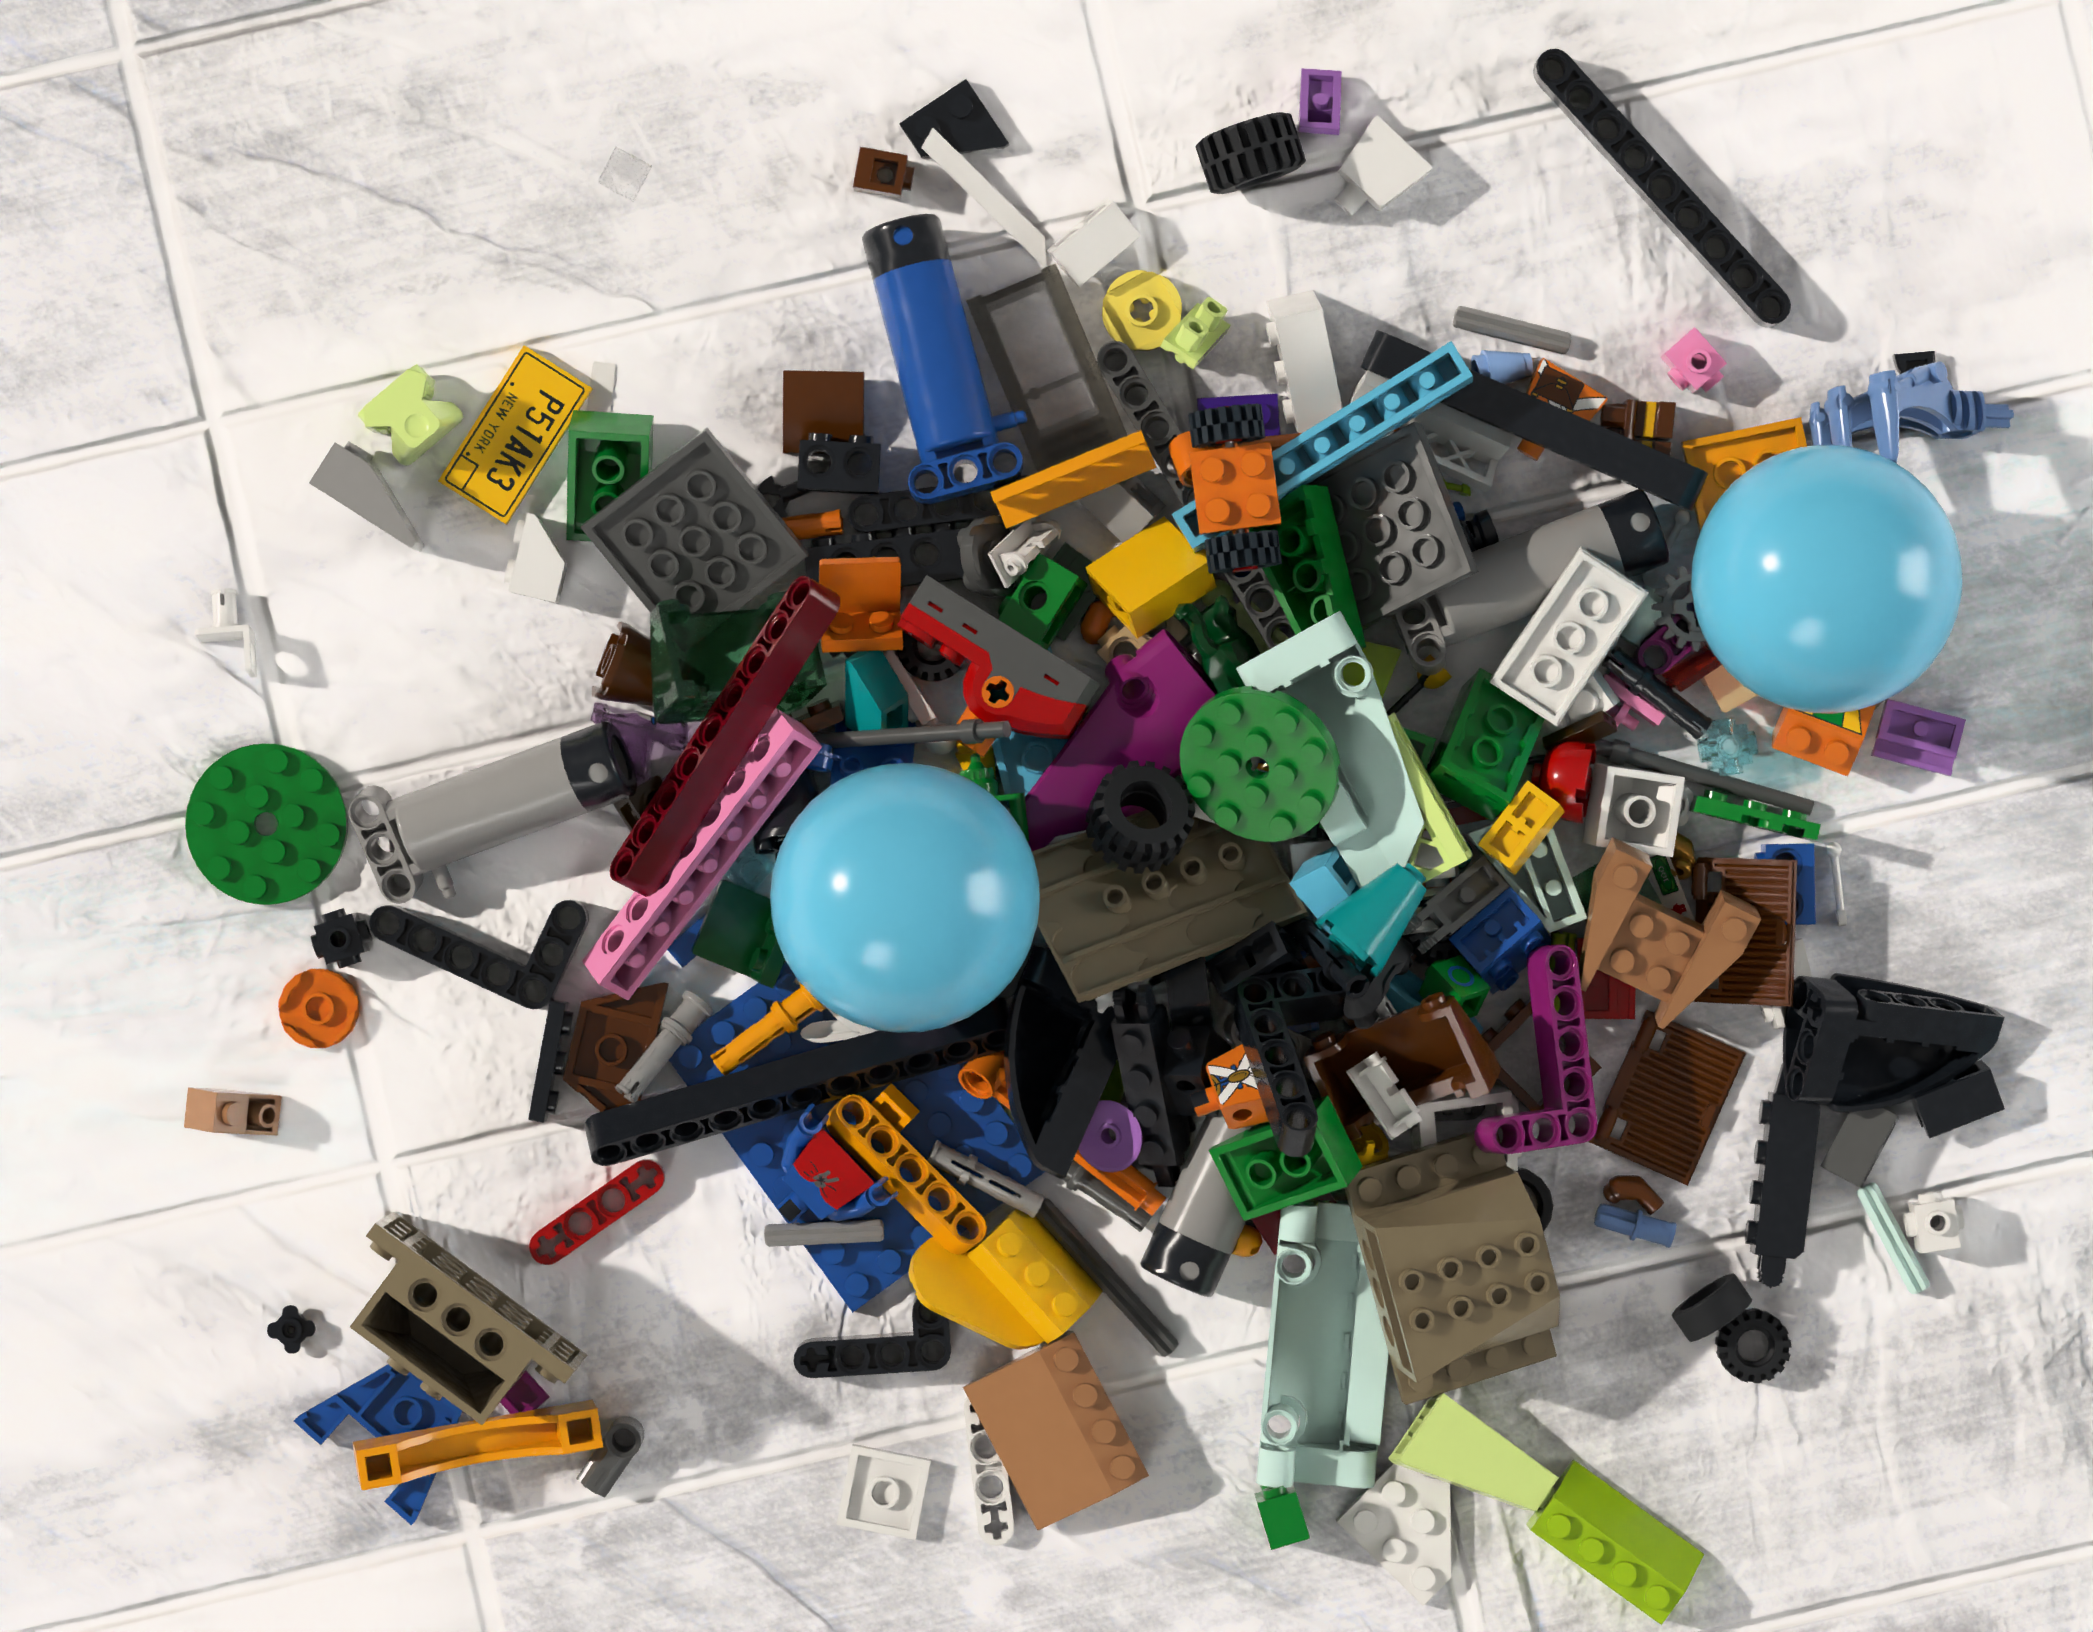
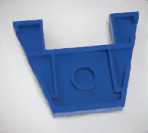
[294,1364,463,1525]

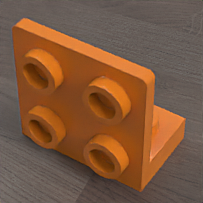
[819,557,903,653]

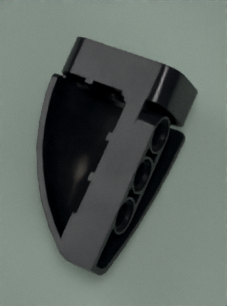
[1004,946,1137,1179]
[1783,973,2005,1112]

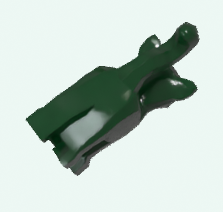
[1174,595,1261,694]

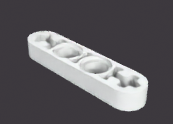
[964,1397,1014,1546]

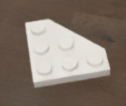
[1336,1463,1451,1606]

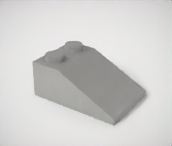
[309,441,425,552]

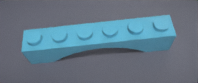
[1289,846,1484,1034]

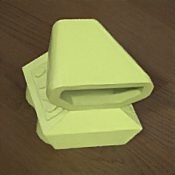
[357,364,463,466]

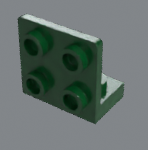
[691,879,785,989]

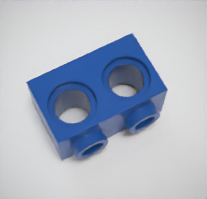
[1754,843,1816,925]

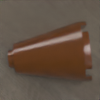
[592,621,709,712]

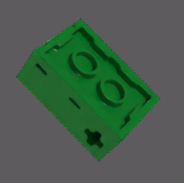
[1427,668,1545,821]

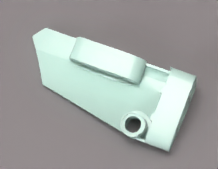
[1236,611,1424,889]

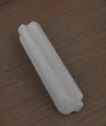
[1453,306,1572,354]
[764,1219,884,1247]

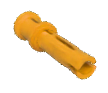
[710,983,826,1076]

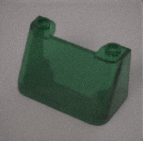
[649,591,827,724]

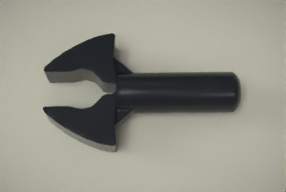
[757,471,823,518]

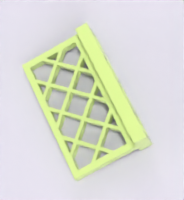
[1388,712,1473,884]

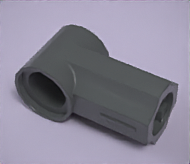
[576,1416,644,1498]

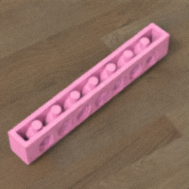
[582,708,822,1000]

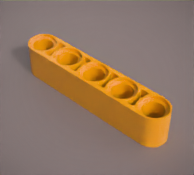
[826,1094,987,1255]

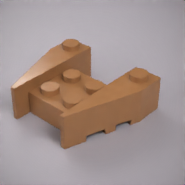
[1578,837,1761,1029]

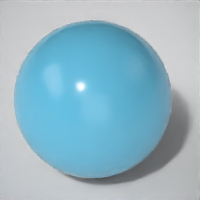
[1691,445,1962,714]
[770,763,1040,1033]

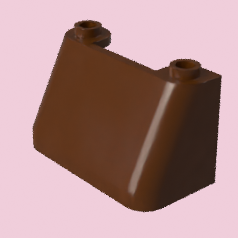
[1303,992,1501,1141]

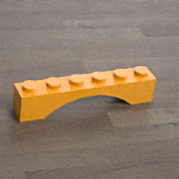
[352,1400,603,1490]

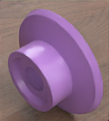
[1078,1100,1142,1172]

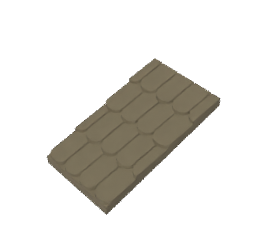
[1032,798,1309,1003]

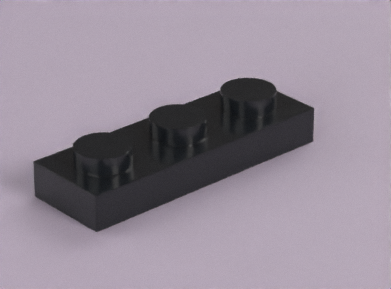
[528,999,574,1123]

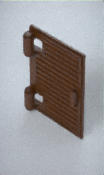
[1691,857,1797,1006]
[1588,1009,1746,1186]

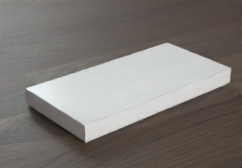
[1489,546,1649,726]

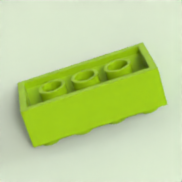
[1526,1459,1704,1625]

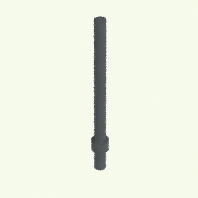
[812,719,1011,748]
[1593,738,1814,816]

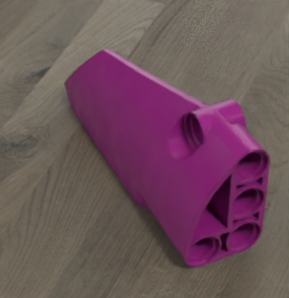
[1025,628,1217,851]

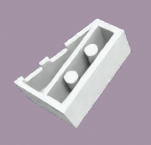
[1266,290,1343,433]

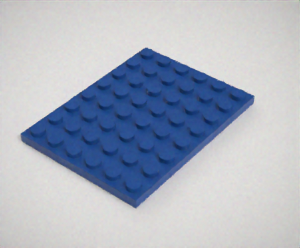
[669,962,1045,1313]

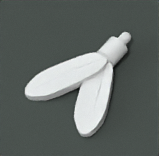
[800,1007,879,1043]

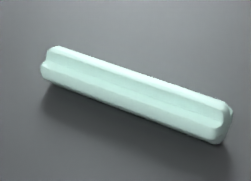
[1857,1182,1930,1294]

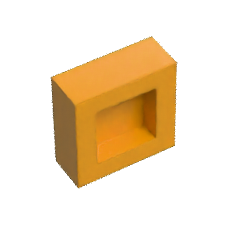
[871,1083,920,1133]

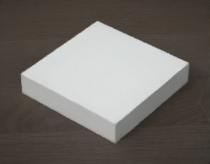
[837,1444,932,1540]

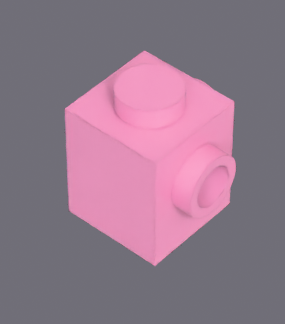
[1661,327,1727,393]

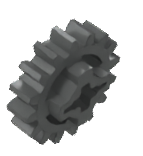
[1651,566,1710,652]

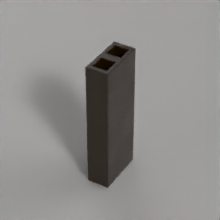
[1542,710,1617,751]

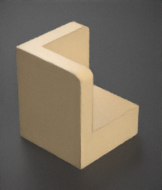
[1696,660,1757,713]

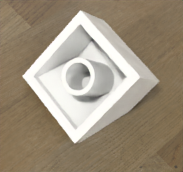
[1582,763,1685,857]

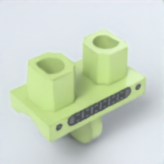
[1160,297,1231,369]

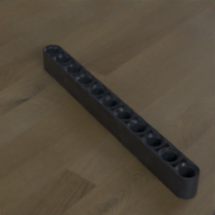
[584,998,1010,1166]

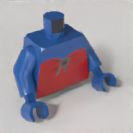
[776,1104,898,1224]

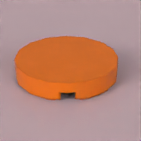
[278,969,359,1048]

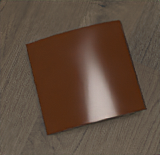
[783,370,865,455]

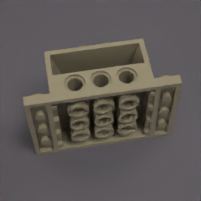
[1344,1130,1560,1405]
[350,1212,587,1425]

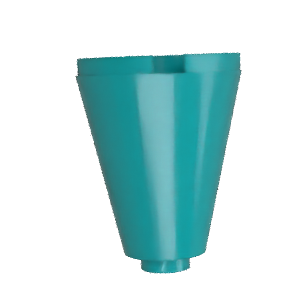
[1315,863,1427,977]

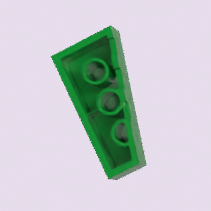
[1249,485,1366,650]

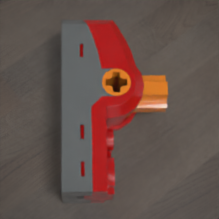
[897,575,1101,758]

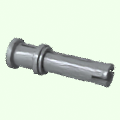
[615,990,714,1103]

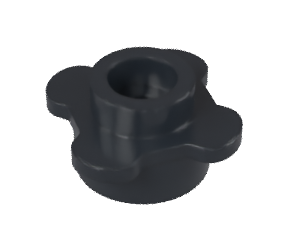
[267,1305,316,1354]

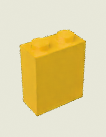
[1085,516,1217,639]

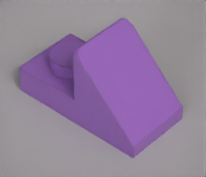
[1297,68,1342,135]

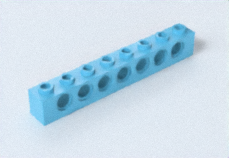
[1172,341,1473,553]

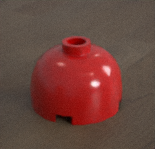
[1531,741,1596,824]

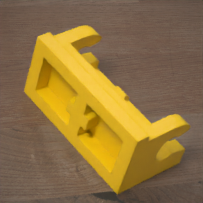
[1478,780,1565,876]

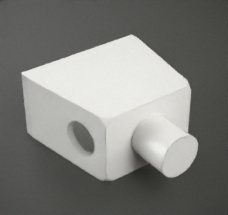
[1334,115,1433,216]

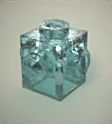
[1697,717,1758,776]

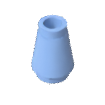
[1471,350,1533,384]

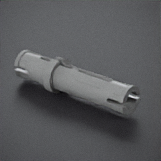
[926,1140,1045,1218]

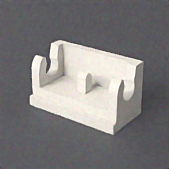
[1046,199,1141,287]

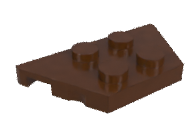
[563,982,669,1112]

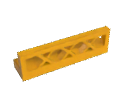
[990,430,1157,529]

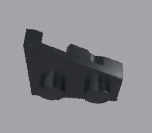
[899,79,1009,159]

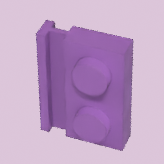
[1871,699,1966,776]

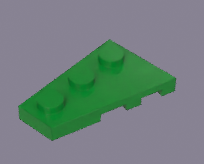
[1689,790,1821,840]

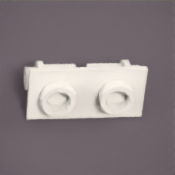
[988,516,1062,588]
[1346,1052,1422,1140]

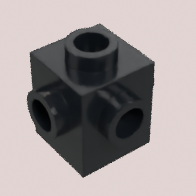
[311,908,372,969]

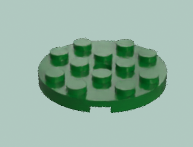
[1180,686,1340,842]
[185,744,348,905]

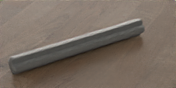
[1035,1198,1179,1357]

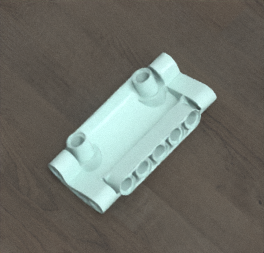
[1256,1200,1389,1488]

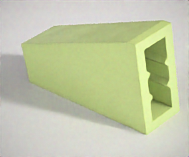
[1388,1393,1558,1511]

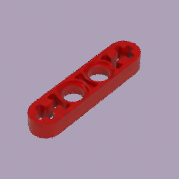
[529,1159,665,1265]

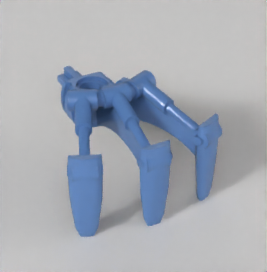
[1808,361,2014,464]

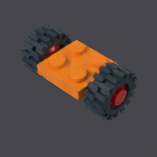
[1188,404,1282,574]

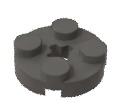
[957,515,1018,598]

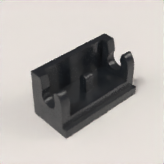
[1911,1060,2005,1138]

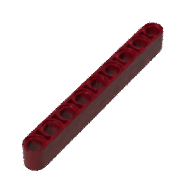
[609,576,840,897]

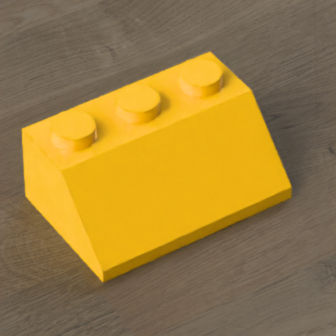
[966,1208,1103,1344]

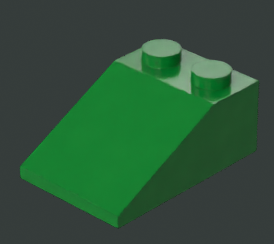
[566,410,654,542]
[1209,1095,1363,1221]

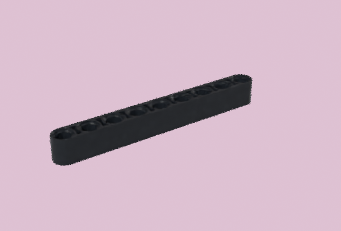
[1533,49,1791,327]
[1360,330,1708,511]

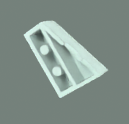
[1465,822,1587,933]

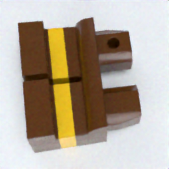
[1600,399,1676,456]

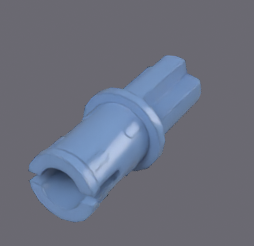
[1594,1204,1677,1248]

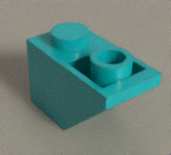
[845,651,908,731]

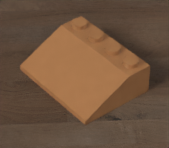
[962,1330,1149,1530]

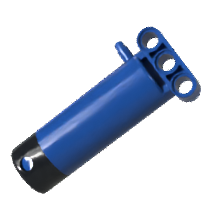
[862,214,1027,504]

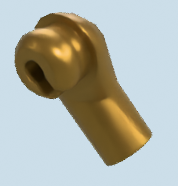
[1670,832,1696,880]

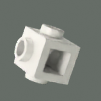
[1904,1191,1965,1254]

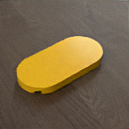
[909,1235,1044,1350]

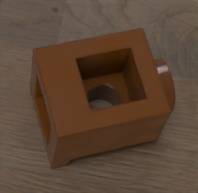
[853,147,915,199]

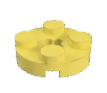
[1102,270,1182,351]

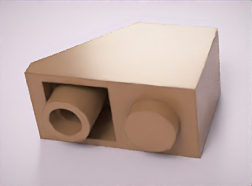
[184,1087,282,1136]

